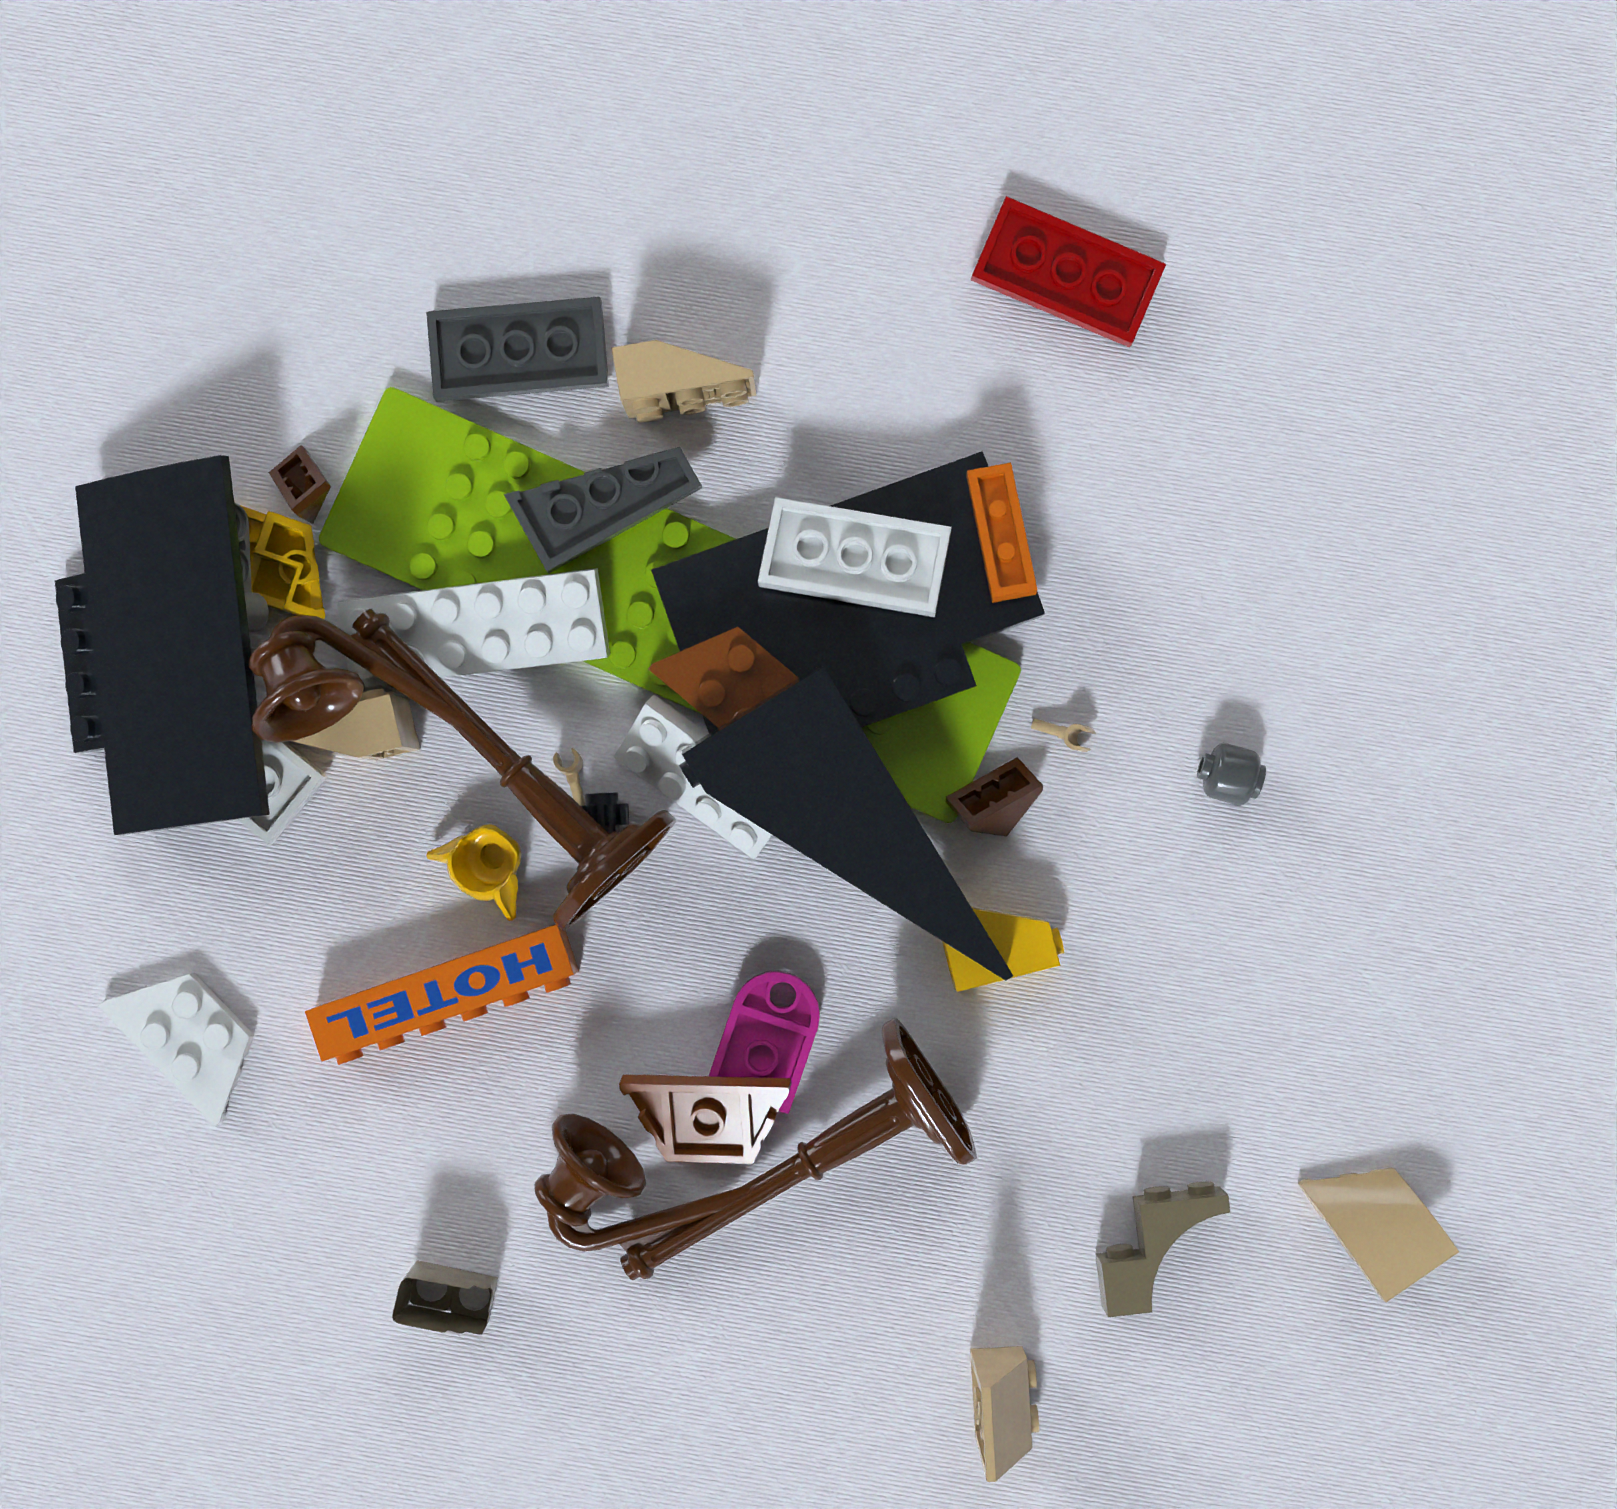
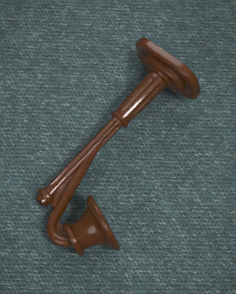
[249,609,676,931]
[534,1018,977,1280]

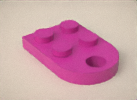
[709,971,820,1114]

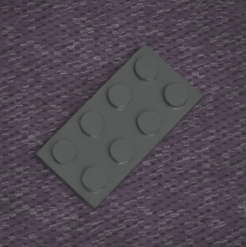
[426,297,609,402]

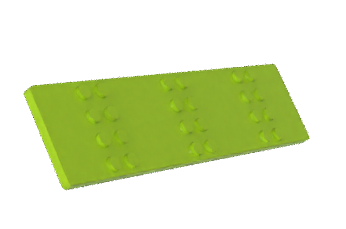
[319,387,1021,823]

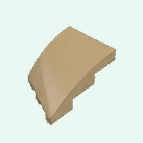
[1298,1168,1459,1303]

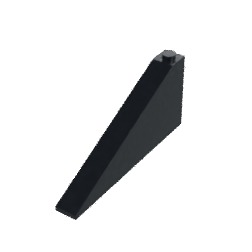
[679,665,1013,981]

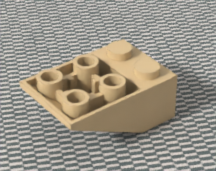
[611,340,756,422]
[293,689,420,760]

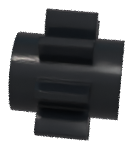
[581,792,630,834]

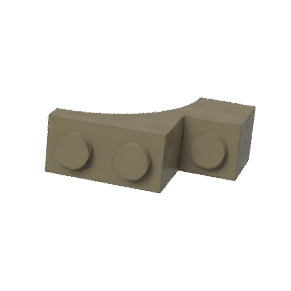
[1095,1181,1230,1317]

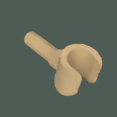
[1031,718,1096,752]
[553,748,585,806]

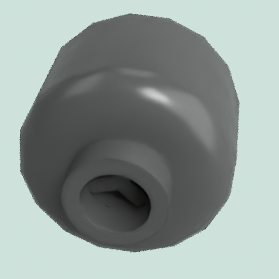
[1197,743,1266,806]

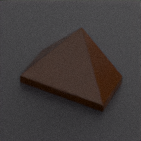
[268,445,331,524]
[946,757,1043,836]

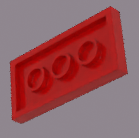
[971,196,1166,348]

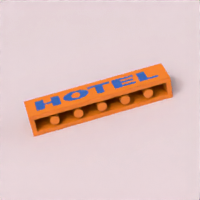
[305,924,579,1065]

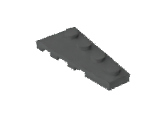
[504,447,702,573]

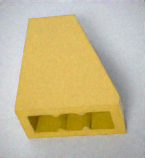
[942,907,1064,992]

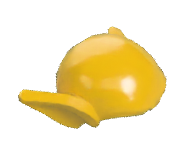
[426,824,522,921]

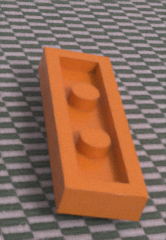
[967,462,1037,603]

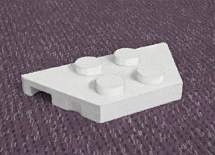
[98,973,254,1127]

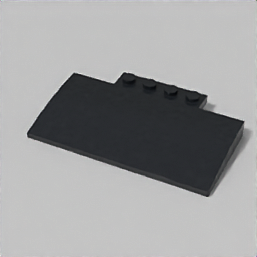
[651,451,1045,733]
[55,455,270,835]

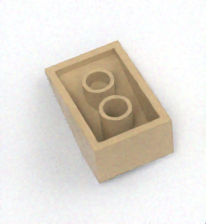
[970,1346,1039,1482]

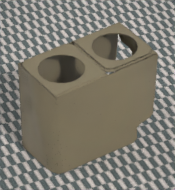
[392,1260,498,1335]

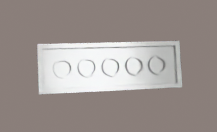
[337,568,610,687]

